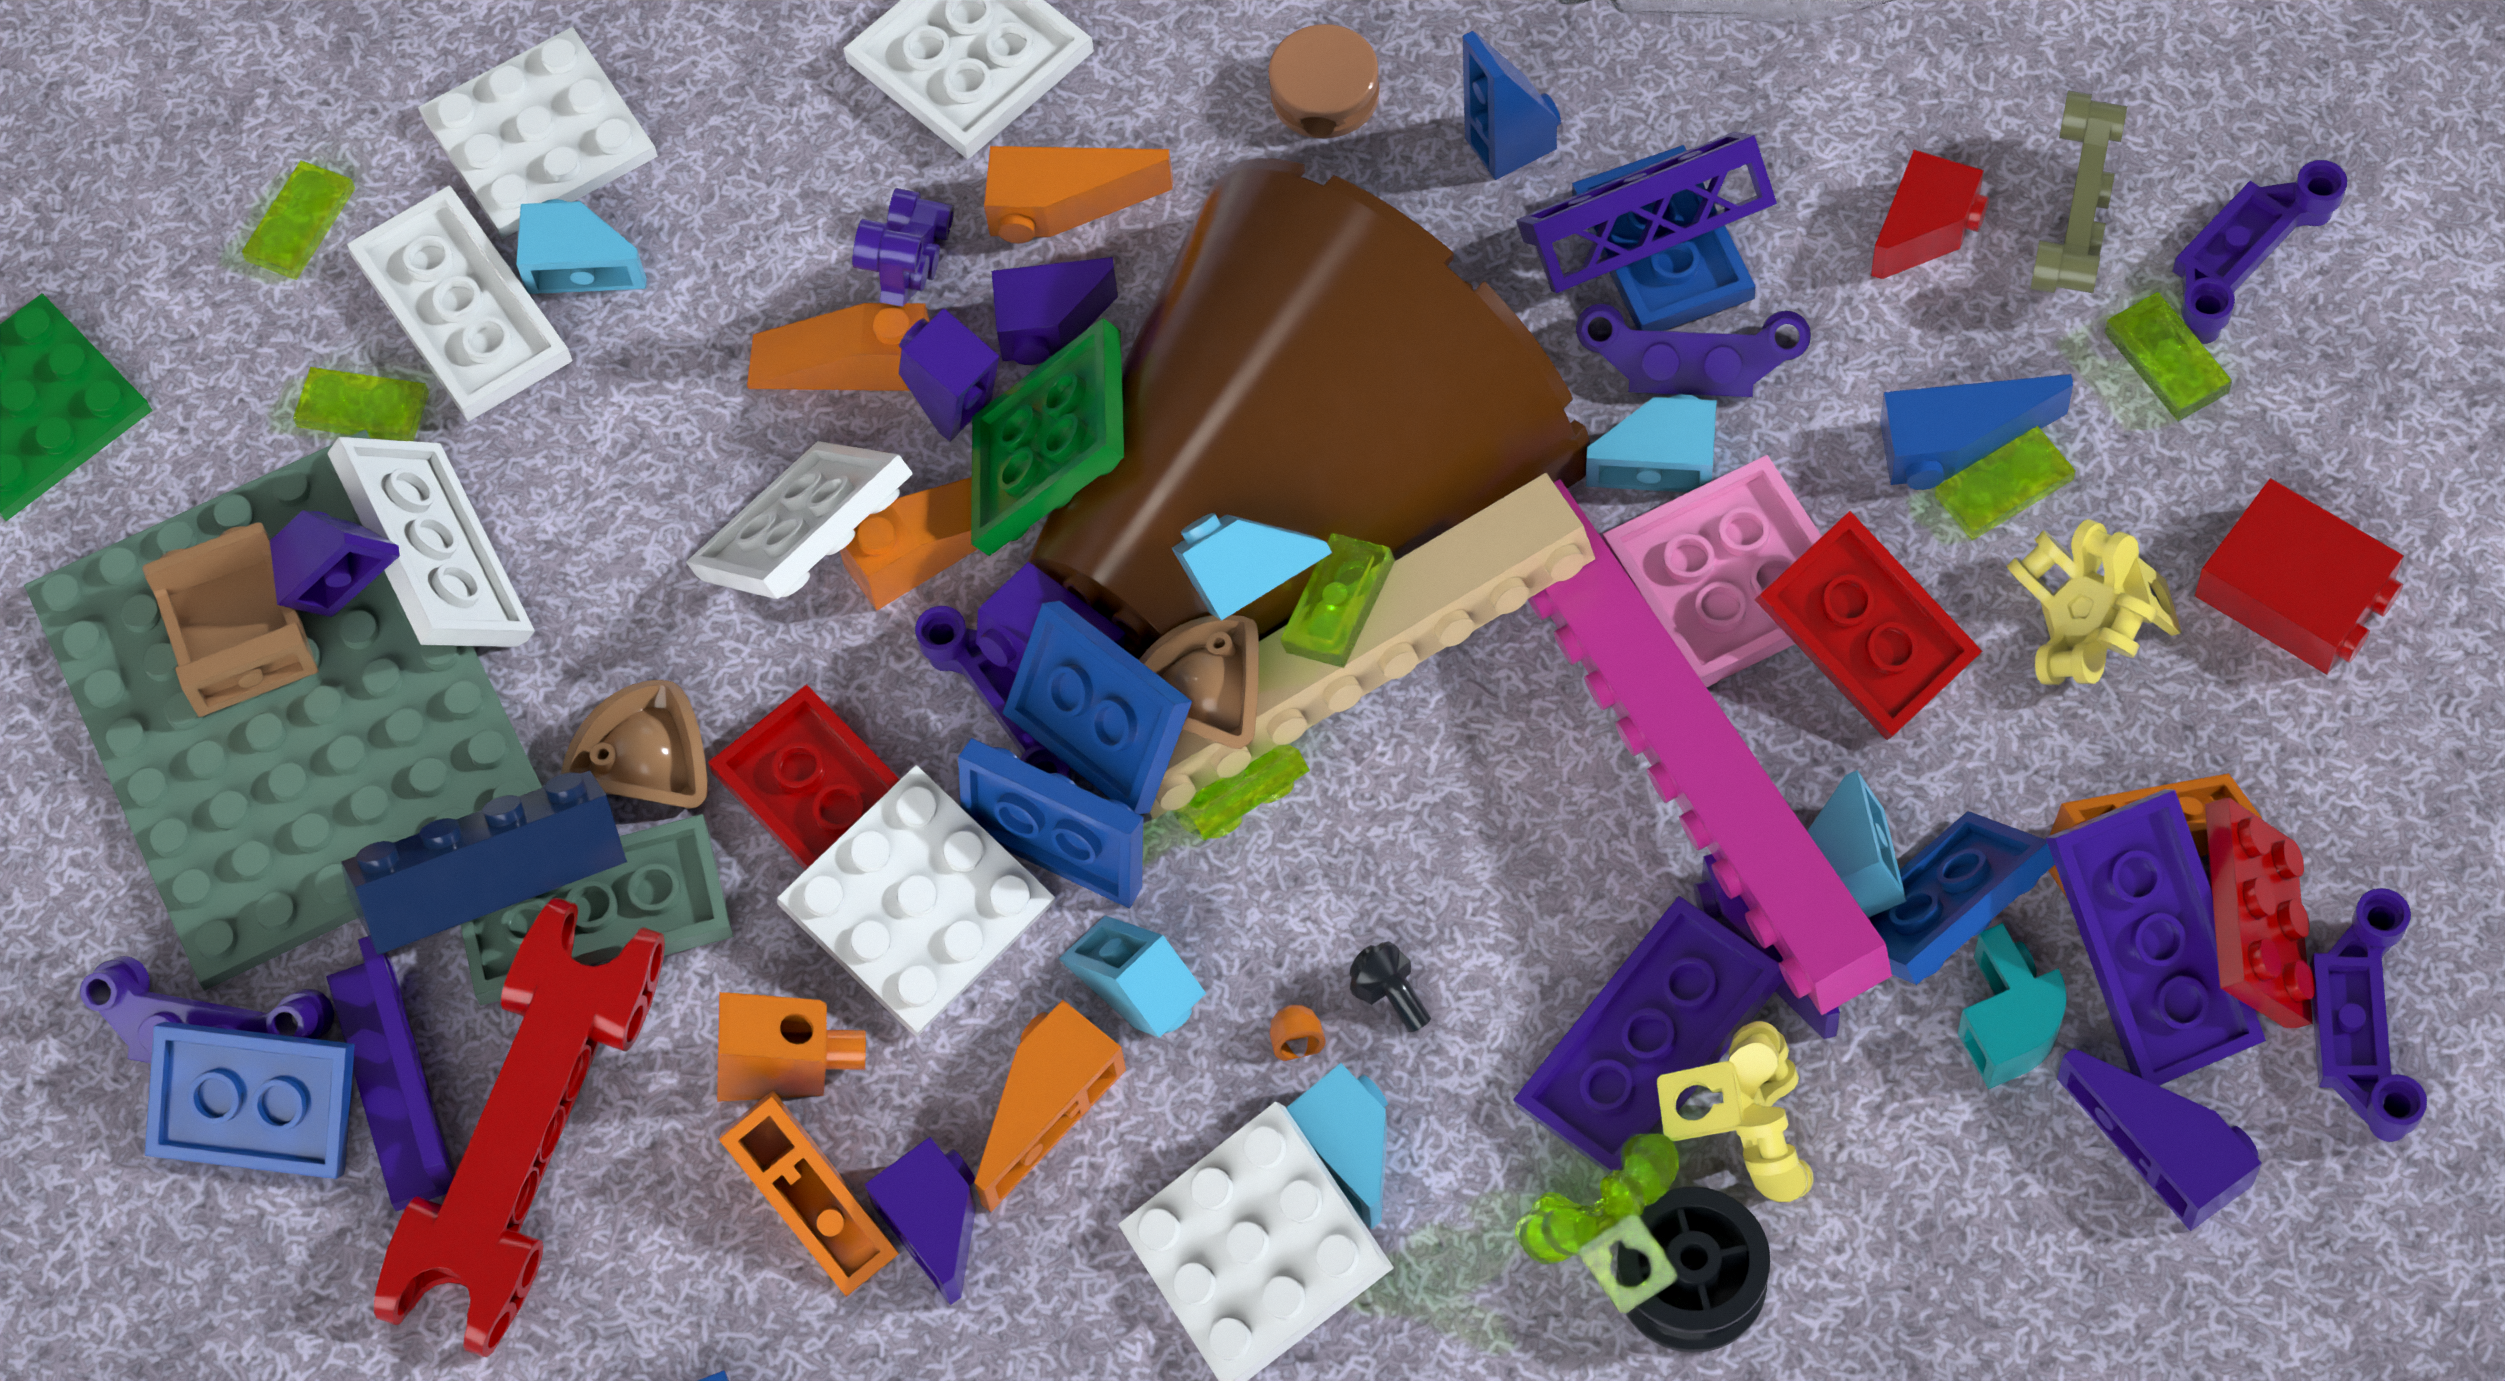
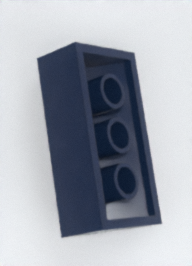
[341,770,627,955]

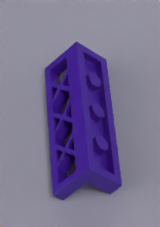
[1516,131,1777,293]
[326,936,455,1212]

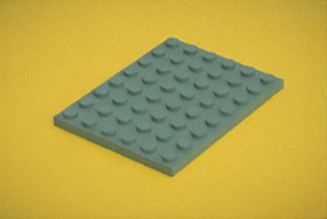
[24,429,543,991]

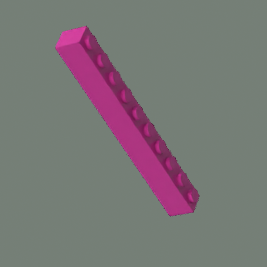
[1528,479,1892,1015]

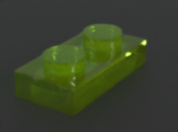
[241,160,356,280]
[2104,292,2232,422]
[293,367,429,442]
[1935,426,2076,541]
[1280,533,1395,668]
[1172,744,1310,841]

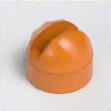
[1270,1005,1326,1061]

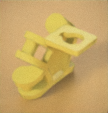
[2007,519,2181,685]
[1657,1021,1814,1202]

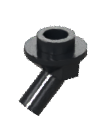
[1350,941,1431,1032]

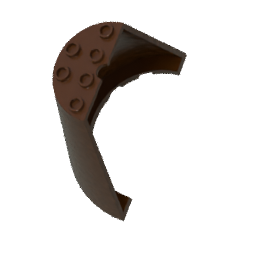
[1025,158,1590,660]

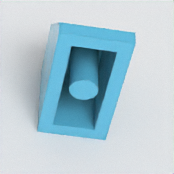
[516,199,647,294]
[1586,395,1717,492]
[1172,513,1332,621]
[1807,770,1906,918]
[1059,915,1207,1038]
[1286,1063,1388,1229]

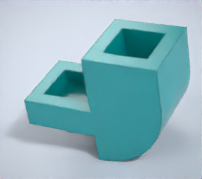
[1957,923,2067,1090]

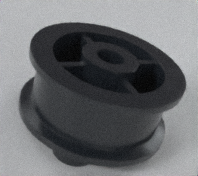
[1616,1187,1770,1353]

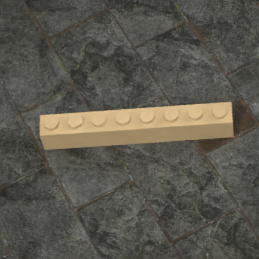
[1149,473,1595,820]

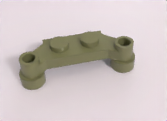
[2030,90,2128,293]

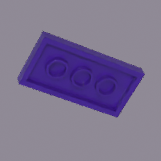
[2046,789,2266,1086]
[1513,896,1784,1183]

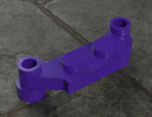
[2172,160,2348,344]
[852,188,954,307]
[1576,303,1811,397]
[915,606,1072,780]
[2309,888,2427,1142]
[80,956,334,1063]

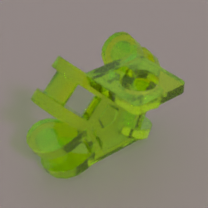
[1515,1134,1679,1313]

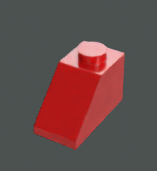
[1871,150,1989,279]

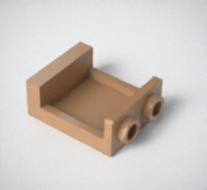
[142,522,319,717]

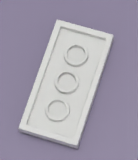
[347,185,572,422]
[327,437,535,647]

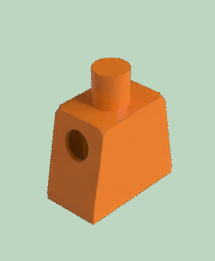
[717,992,866,1102]

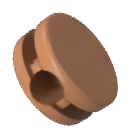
[1268,24,1380,138]

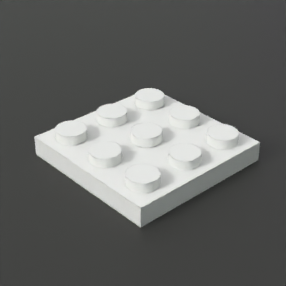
[843,0,1094,160]
[418,27,658,239]
[686,441,913,599]
[777,765,1055,1037]
[1118,1101,1394,1381]

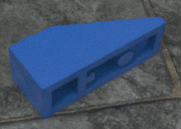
[1462,31,1561,180]
[1880,374,2073,490]

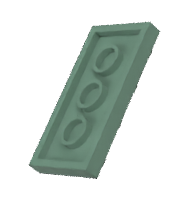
[460,814,734,1006]

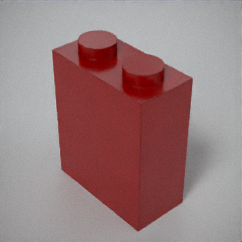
[2194,478,2404,675]

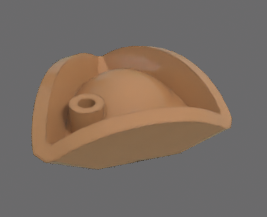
[1139,615,1259,749]
[561,680,708,808]

